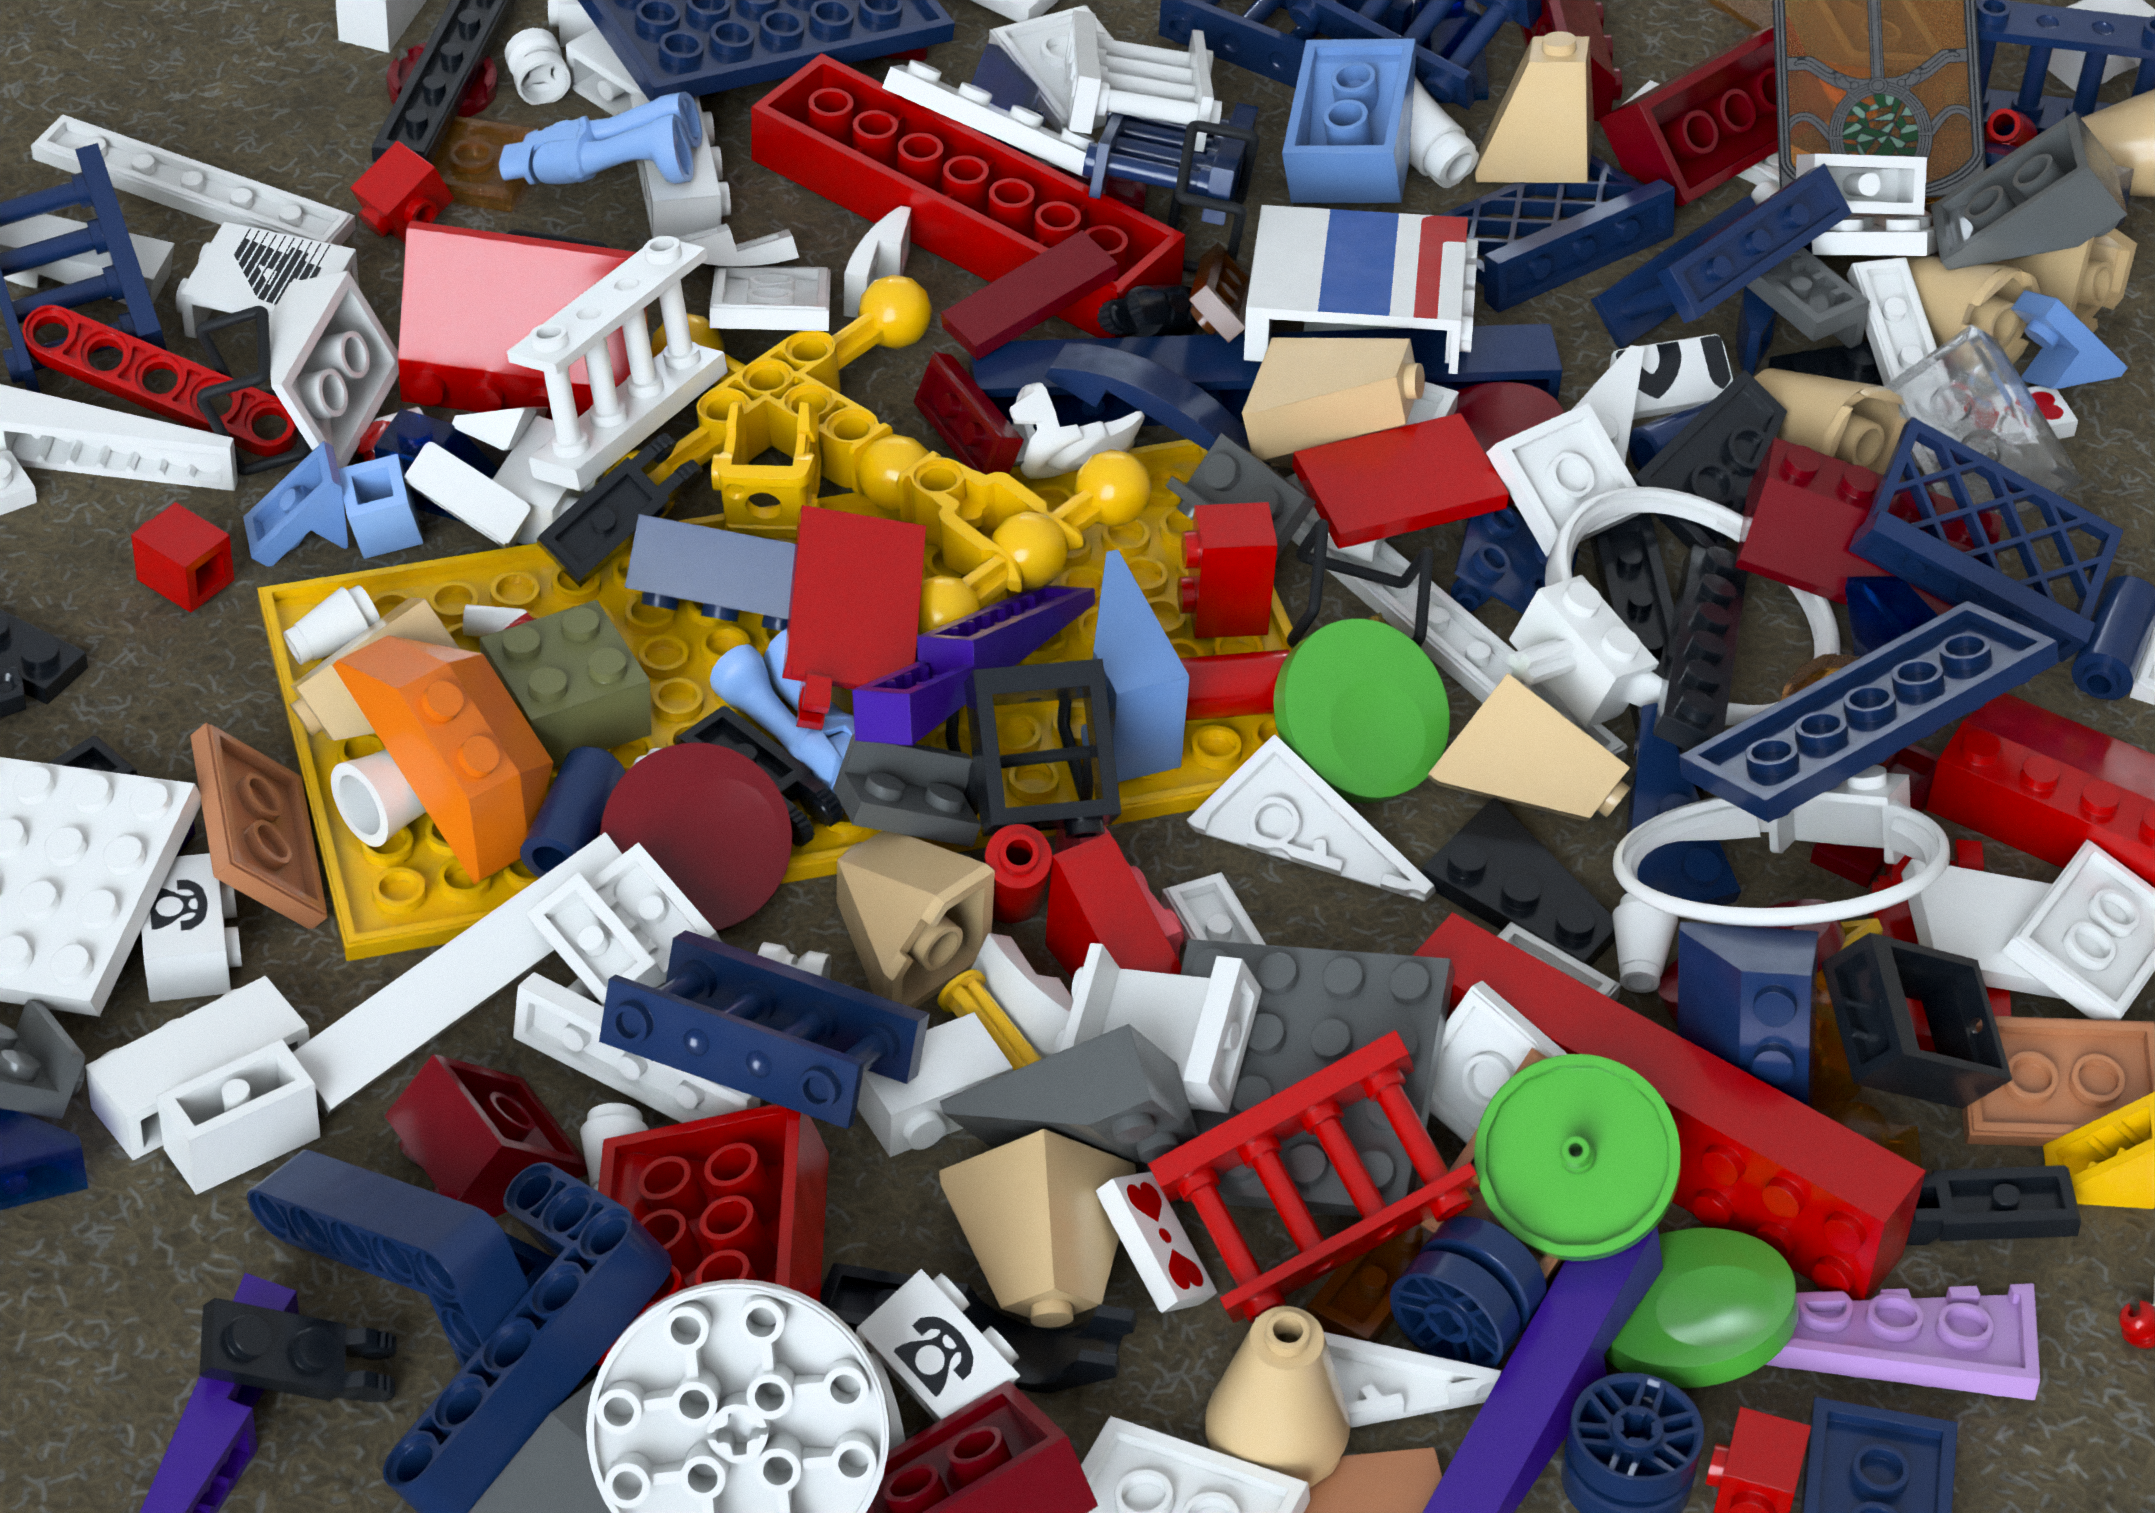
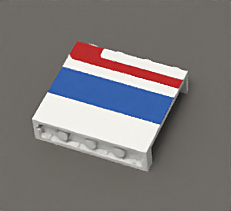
[1244,205,1478,374]

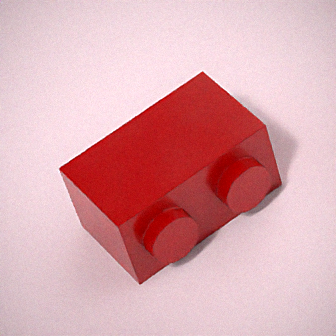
[1177,502,1278,639]

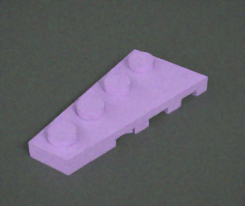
[1765,1283,2040,1400]

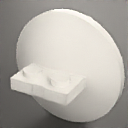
[586,1279,890,1513]

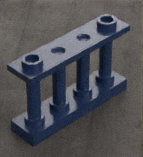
[1158,0,1413,88]
[1286,0,1542,110]
[1942,0,2155,136]
[1082,102,1259,226]
[0,143,167,394]
[1590,163,1852,348]
[599,930,930,1129]

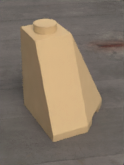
[1475,31,1594,183]
[1991,228,2137,333]
[1242,337,1425,468]
[290,597,460,741]
[1427,673,1631,822]
[836,831,995,1008]
[939,1129,1136,1328]

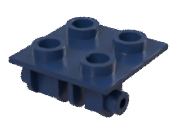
[1451,506,1579,614]

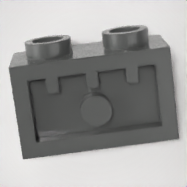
[1746,247,1870,348]
[1165,433,1316,560]
[833,733,981,847]
[0,1000,85,1119]

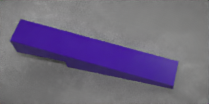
[852,585,1095,746]
[1422,1226,1663,1513]
[139,1273,299,1513]

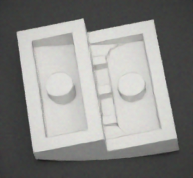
[525,842,722,1007]

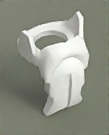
[1009,382,1145,479]

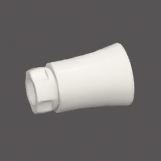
[1409,76,1479,188]
[331,749,427,847]

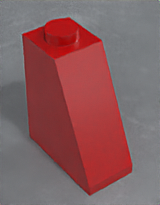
[1045,833,1182,979]

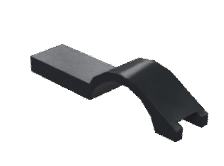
[820,1262,1137,1393]

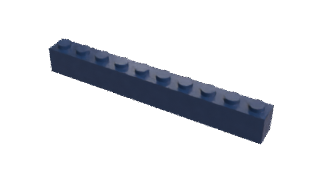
[969,324,1563,430]

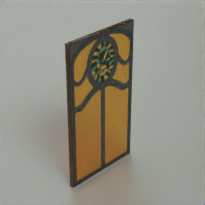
[1772,0,1986,203]

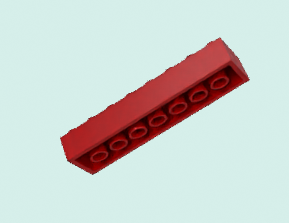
[751,53,1186,338]
[1412,912,1926,1301]

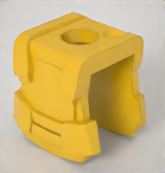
[711,402,823,539]

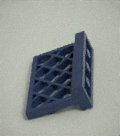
[1437,154,1675,313]
[1848,417,2124,662]

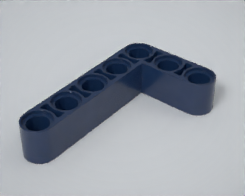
[247,1149,530,1368]
[383,1162,672,1513]

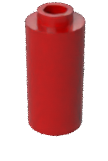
[1179,649,1290,721]
[984,824,1052,923]

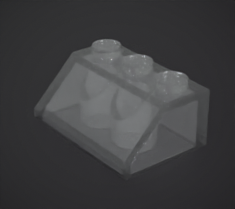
[1883,324,2083,523]

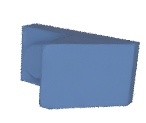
[2011,290,2128,389]
[243,441,348,567]

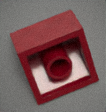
[384,1054,588,1218]

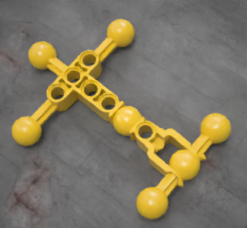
[602,274,1152,635]

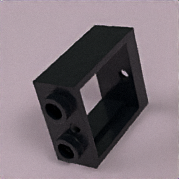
[964,659,1122,839]
[1821,932,2012,1109]

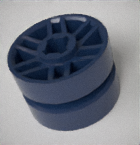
[1390,1216,1547,1369]
[1561,1373,1704,1513]

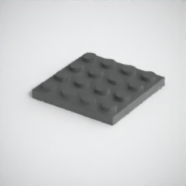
[1138,939,1455,1217]

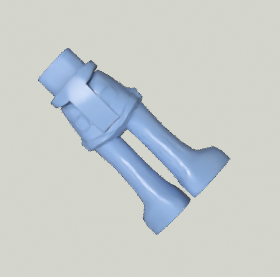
[499,91,702,185]
[710,629,855,800]

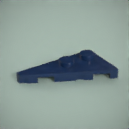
[1624,702,1741,906]

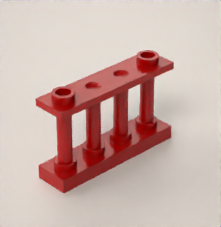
[1148,1030,1481,1324]

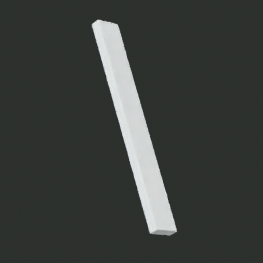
[1286,473,1628,761]

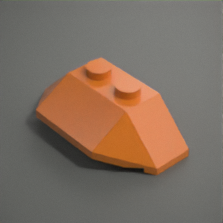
[332,635,554,885]

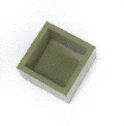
[479,600,651,768]

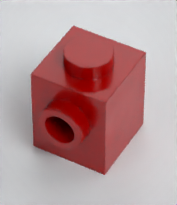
[350,140,454,244]
[131,502,235,613]
[1705,1407,1811,1513]

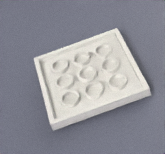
[0,757,202,1017]

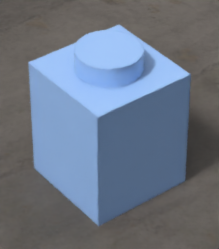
[338,454,423,559]

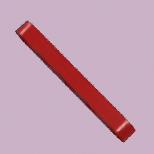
[23,305,298,457]

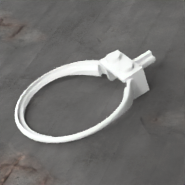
[1507,486,1841,729]
[1612,765,1950,926]

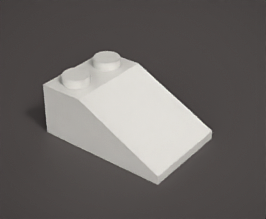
[269,271,399,469]

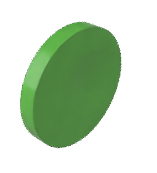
[1274,619,1450,803]
[1474,1054,1681,1261]
[1604,1228,1799,1388]

